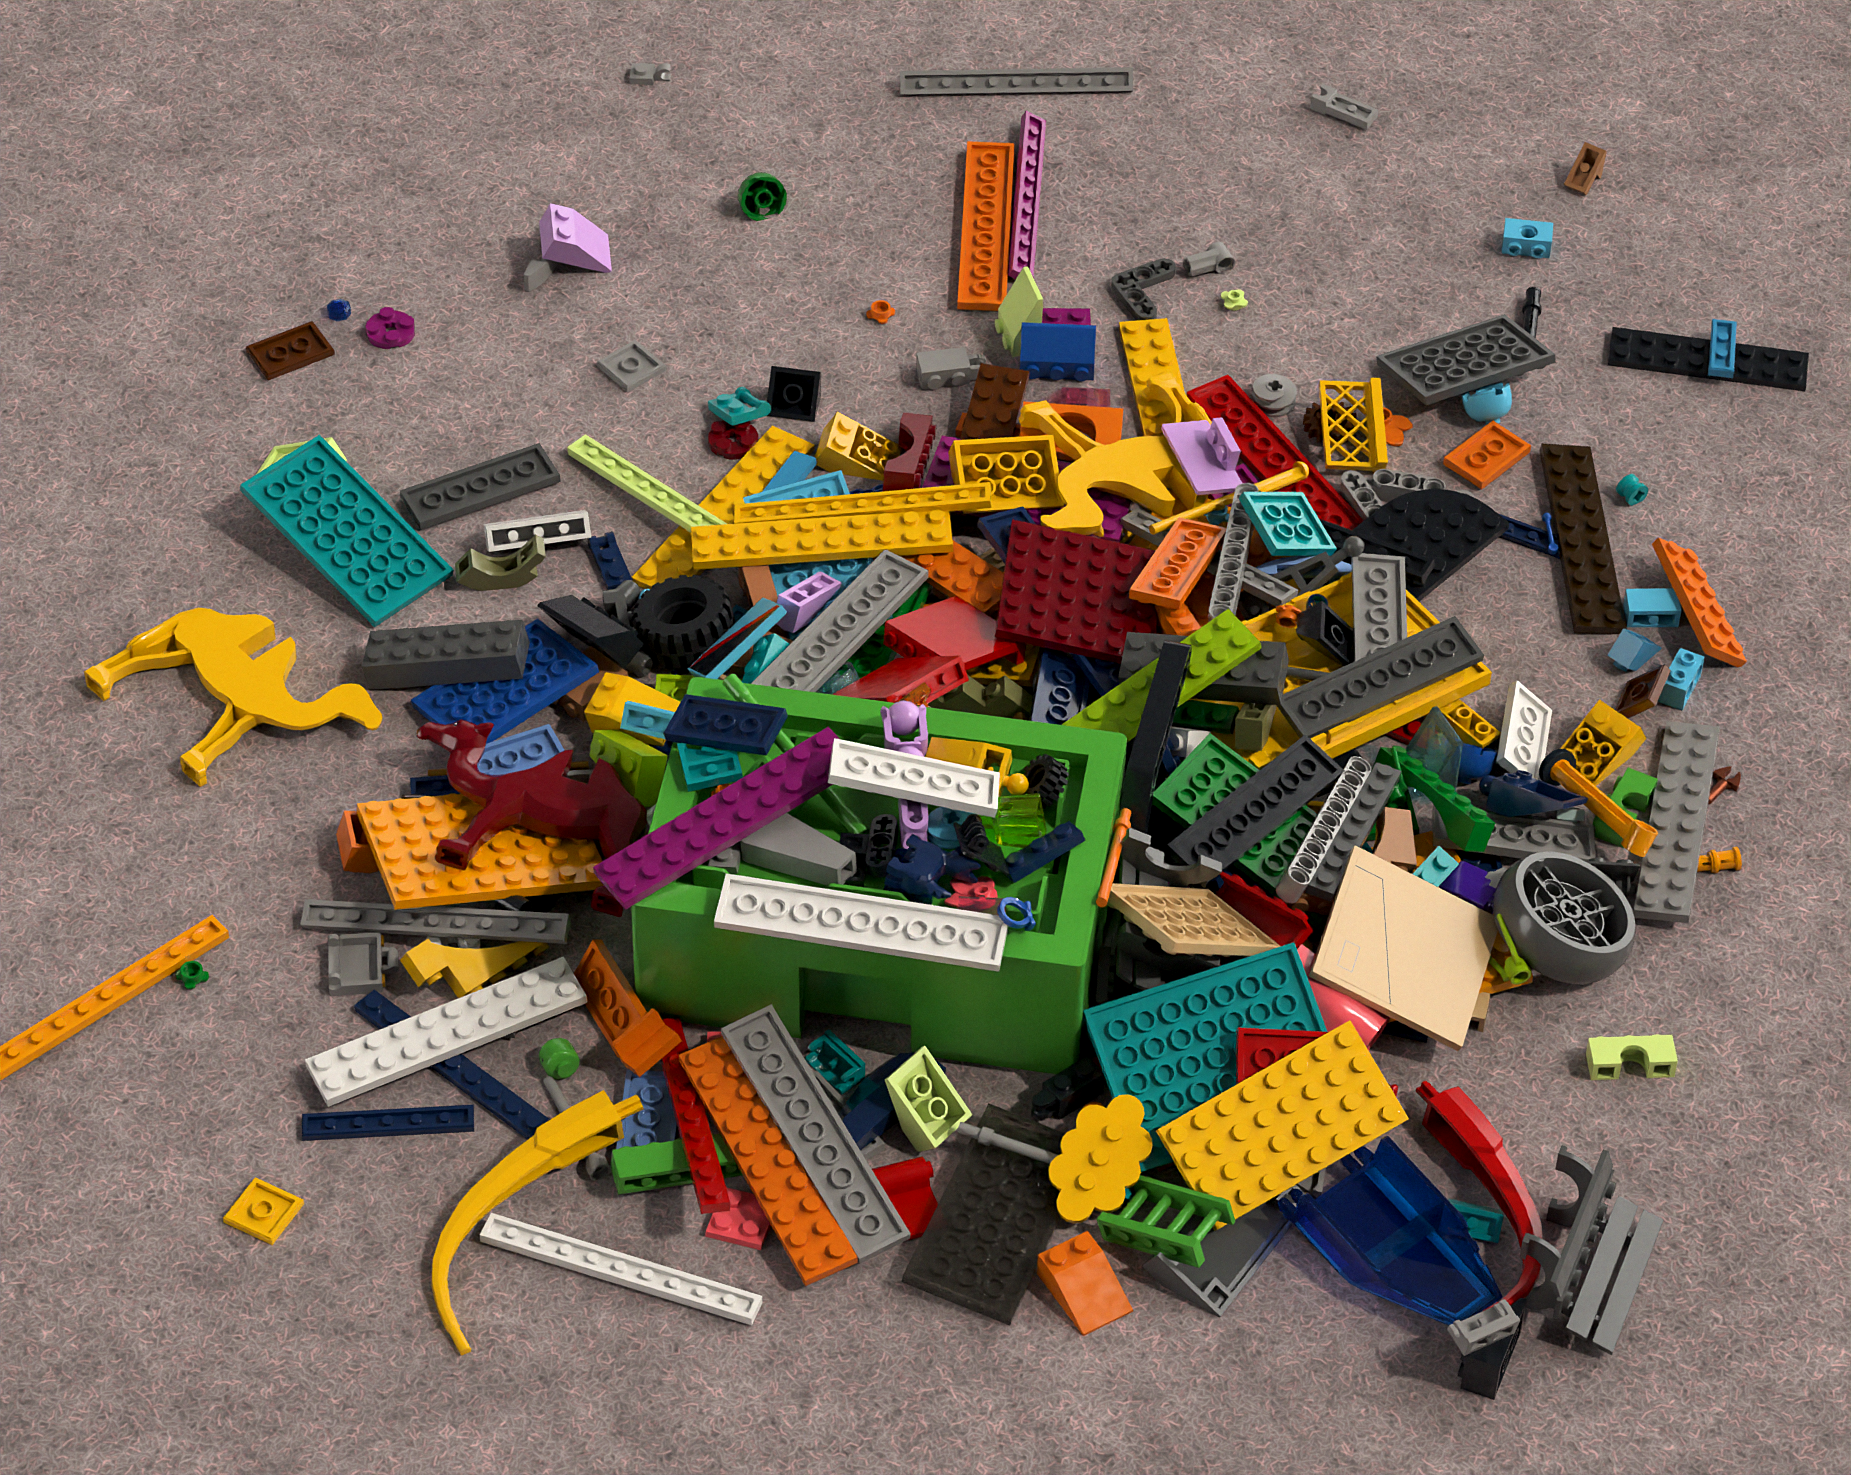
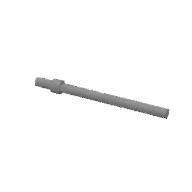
[957,1122,1058,1164]

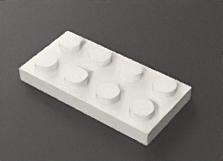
[1496,681,1552,781]

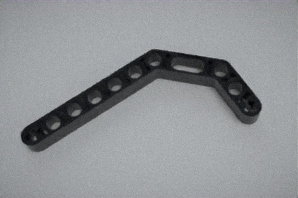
[1113,640,1192,885]

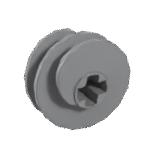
[1252,374,1297,417]

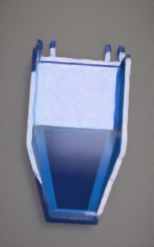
[1278,1136,1503,1326]

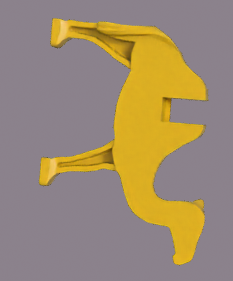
[1018,373,1212,537]
[84,607,382,787]

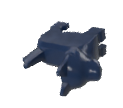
[884,834,981,899]

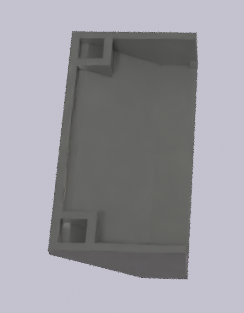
[1142,1185,1312,1317]

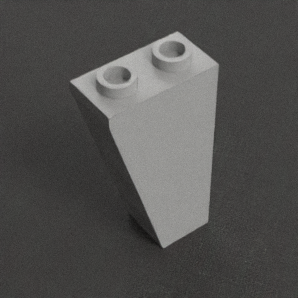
[740,813,857,885]

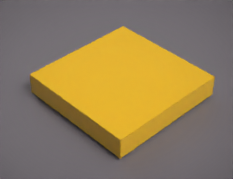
[223,1177,304,1245]

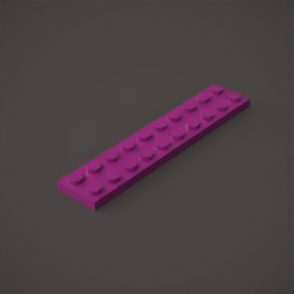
[593,726,840,910]

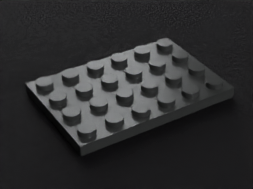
[1376,314,1556,405]

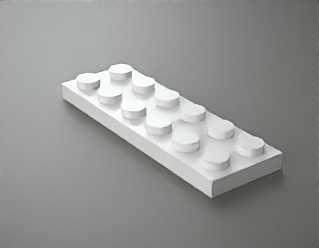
[828,738,1000,818]

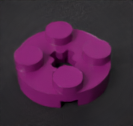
[365,307,415,349]

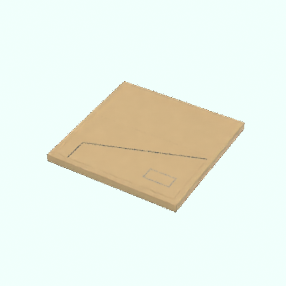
[1309,846,1498,1051]

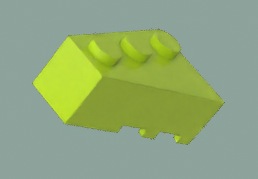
[589,730,668,807]

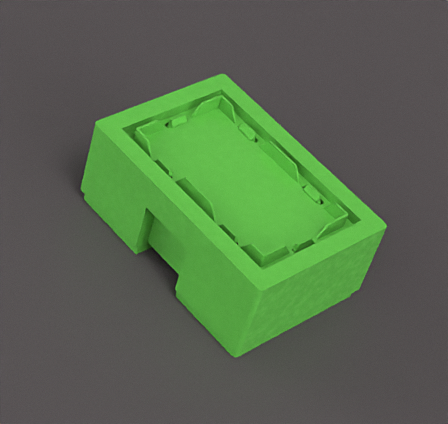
[631,677,1127,1074]

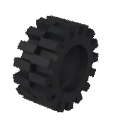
[1019,754,1069,809]

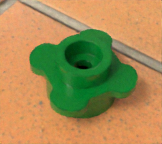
[176,961,209,989]

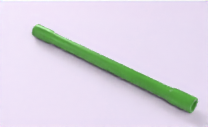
[722,674,869,834]

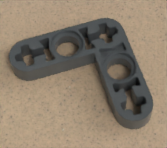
[1111,258,1176,321]

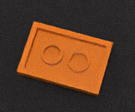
[1443,421,1531,490]

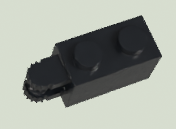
[1031,1056,1105,1121]

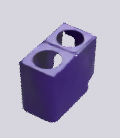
[1439,861,1496,915]

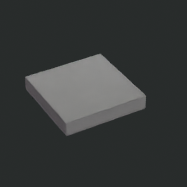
[596,340,666,392]

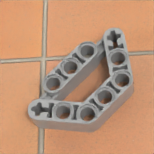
[1340,469,1474,520]

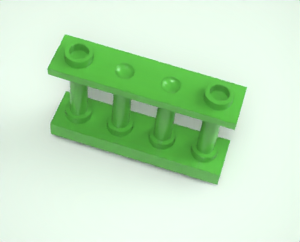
[1097,1175,1235,1268]

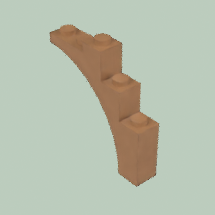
[1281,807,1417,916]

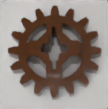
[1303,402,1357,443]

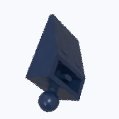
[1479,770,1588,817]

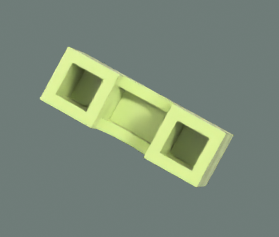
[1586,1034,1678,1080]

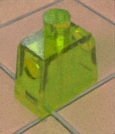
[979,794,1047,848]

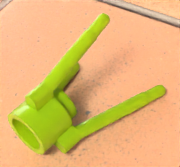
[1488,914,1532,985]

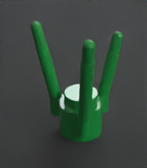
[1367,747,1408,808]

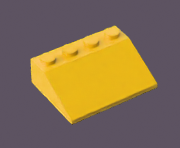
[948,435,1064,514]

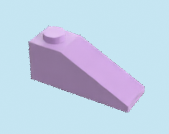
[776,571,841,633]

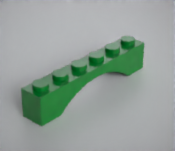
[1371,745,1495,852]

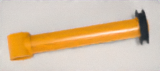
[1539,749,1658,857]

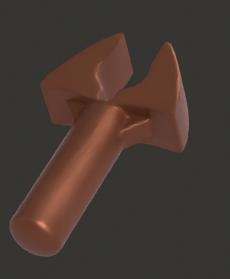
[1708,766,1741,804]

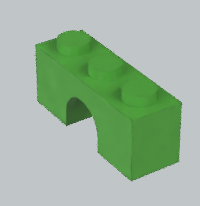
[1592,767,1658,848]

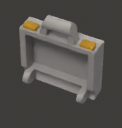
[328,932,399,996]

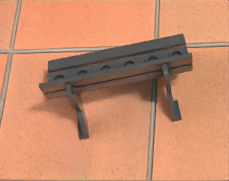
[1116,828,1222,990]
[1520,1145,1663,1355]

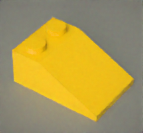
[584,672,681,747]

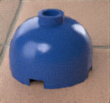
[1443,739,1498,784]

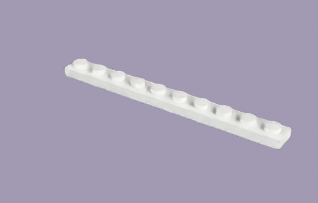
[480,1213,762,1326]

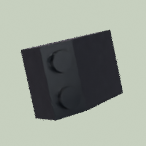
[1457,1297,1527,1400]

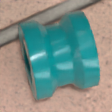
[1616,474,1648,506]

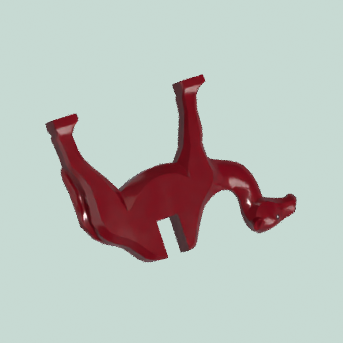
[416,719,650,917]

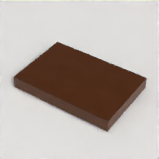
[246,321,335,380]

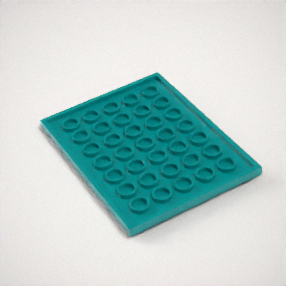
[1083,942,1327,1173]

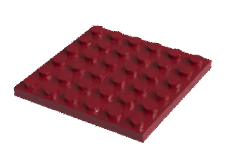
[995,519,1157,664]

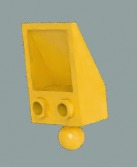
[925,737,1029,806]

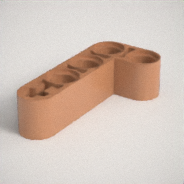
[738,565,787,638]

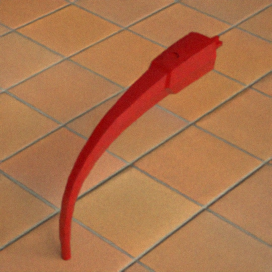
[1416,1081,1543,1311]

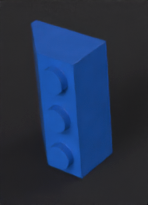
[1020,322,1096,381]

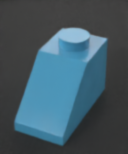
[1607,628,1662,672]

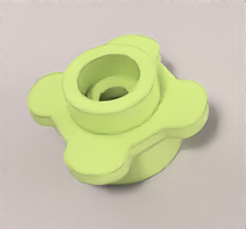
[1221,289,1248,311]

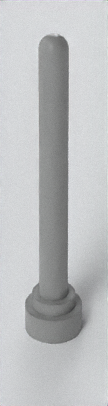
[544,1076,611,1181]

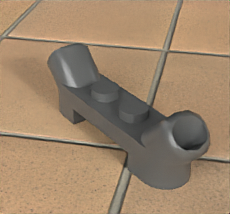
[602,580,653,678]

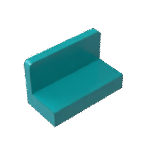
[1441,1199,1505,1243]

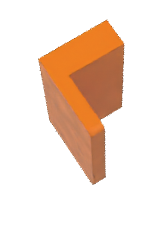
[612,1009,682,1077]

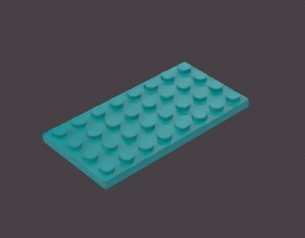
[240,434,454,628]

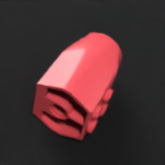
[1297,944,1391,1051]

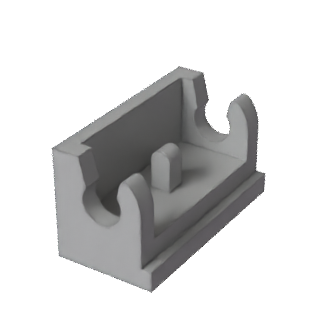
[1447,1299,1520,1356]

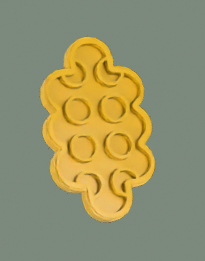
[1048,1094,1153,1224]

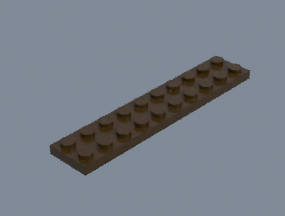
[1539,443,1627,635]

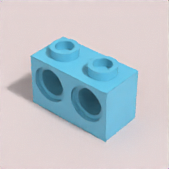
[1658,648,1705,710]

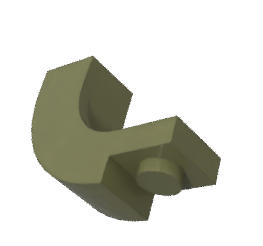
[455,534,546,591]

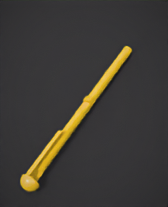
[1149,461,1309,535]

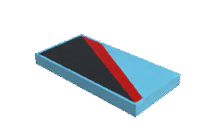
[688,597,787,679]

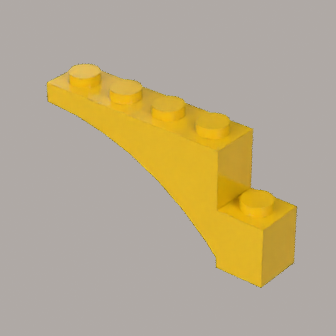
[400,938,549,998]

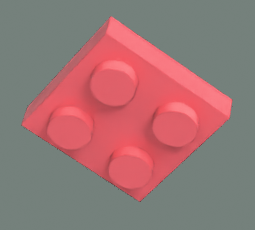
[706,1187,771,1250]

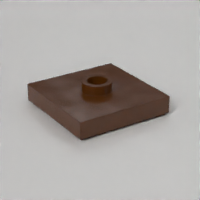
[1615,664,1671,718]

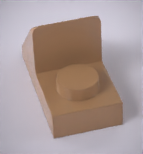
[1564,142,1607,195]

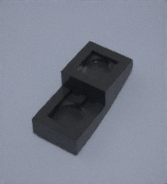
[840,833,869,887]

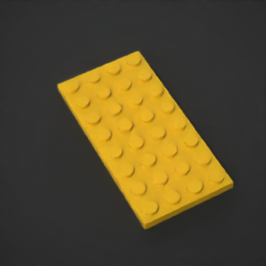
[1156,1020,1409,1231]

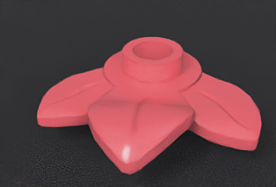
[944,876,998,910]

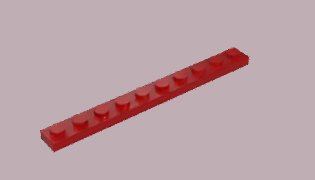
[660,1018,730,1214]

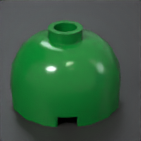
[738,172,787,221]

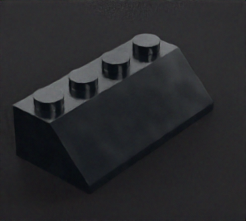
[537,595,644,669]

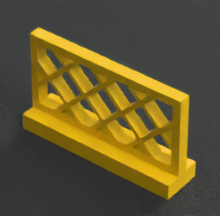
[1318,378,1388,474]

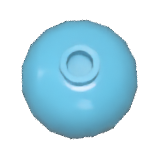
[1461,383,1512,425]

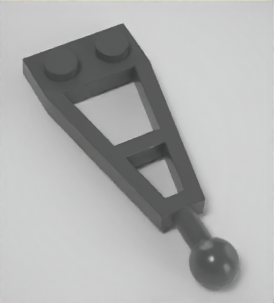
[1237,536,1364,621]

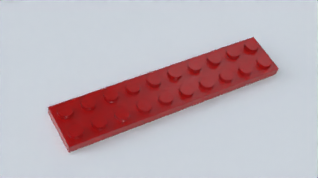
[1186,375,1364,530]

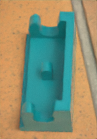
[805,1029,865,1095]

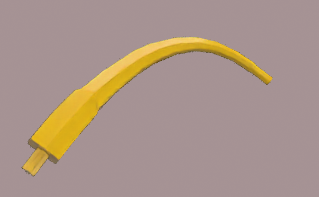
[431,1090,644,1356]

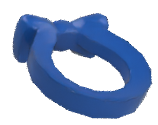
[997,897,1036,931]

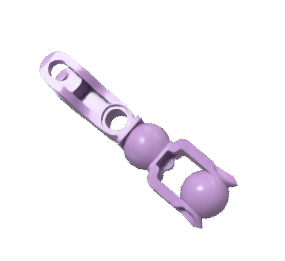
[880,700,928,856]

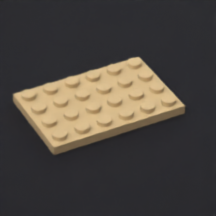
[1107,883,1280,958]

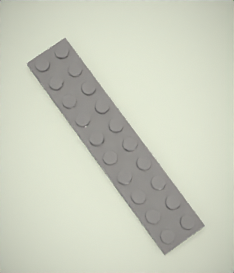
[751,550,928,692]
[1634,721,1720,923]
[721,1004,911,1264]

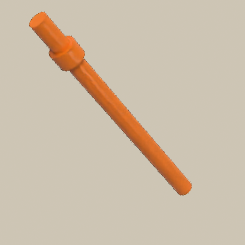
[1096,808,1131,907]

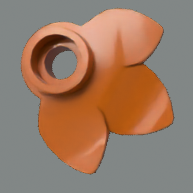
[1366,407,1413,447]

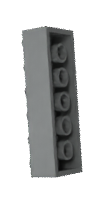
[362,620,530,690]
[1118,632,1289,705]

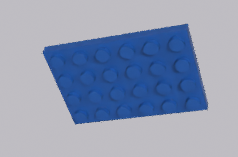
[411,618,599,744]

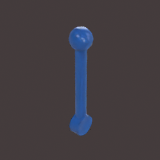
[1542,512,1558,554]

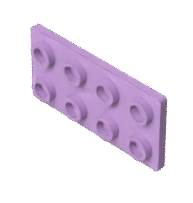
[1161,417,1242,495]

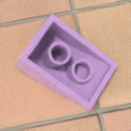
[539,203,612,273]

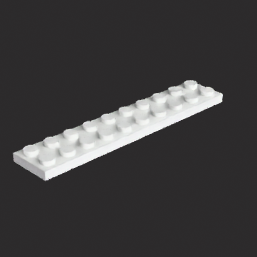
[714,874,1009,972]
[305,957,587,1107]

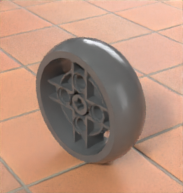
[1493,852,1636,984]

